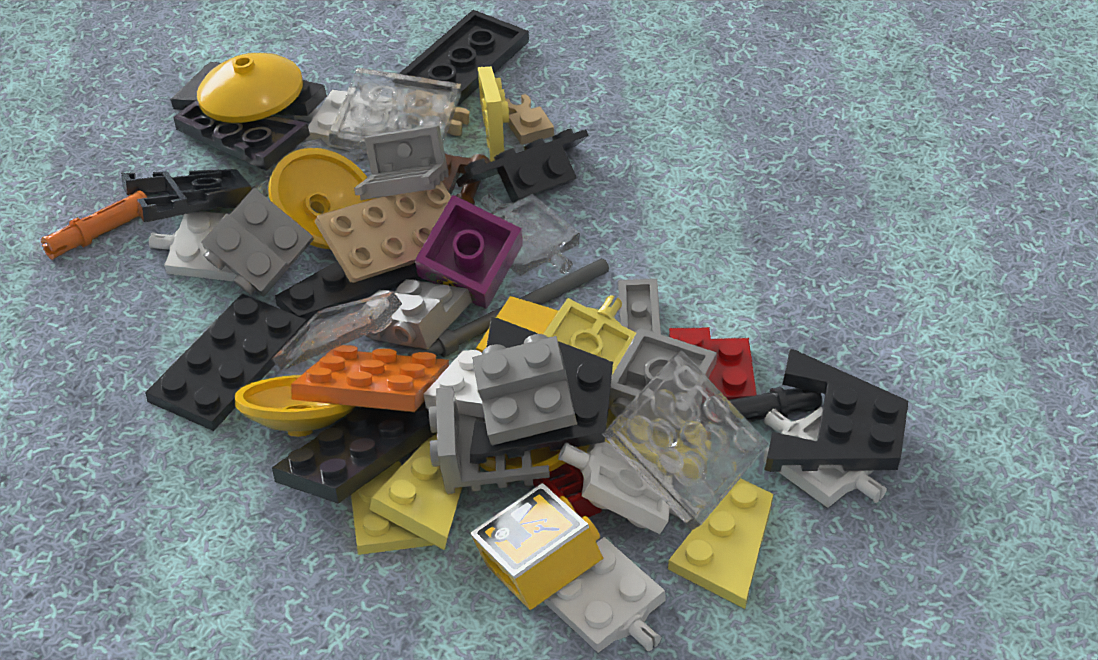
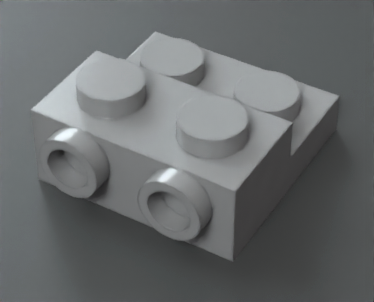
[201,188,314,297]
[356,279,472,349]
[608,328,717,434]
[472,334,577,445]

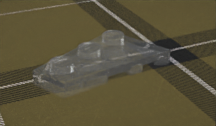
[272,291,402,371]

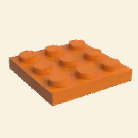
[291,345,449,412]

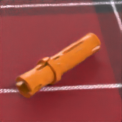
[41,190,147,260]

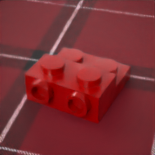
[669,327,757,405]

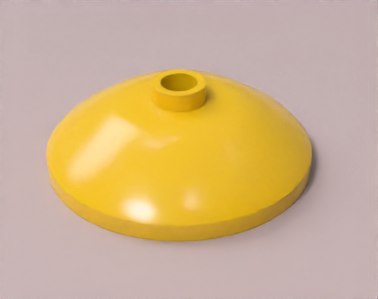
[197,53,303,123]
[268,148,376,250]
[235,375,356,437]

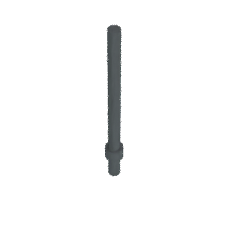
[408,258,609,357]

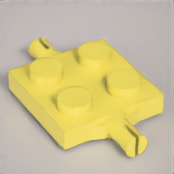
[543,295,636,375]

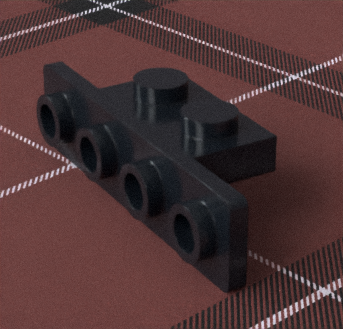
[456,129,589,204]

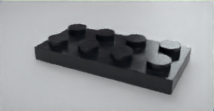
[393,10,529,109]
[145,293,308,431]
[272,401,437,504]

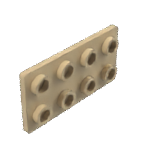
[315,181,451,283]

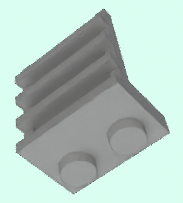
[354,125,449,200]
[429,387,550,494]

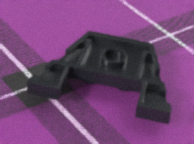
[121,169,251,222]
[470,317,613,464]
[764,349,909,472]

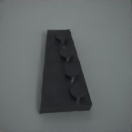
[275,261,423,323]

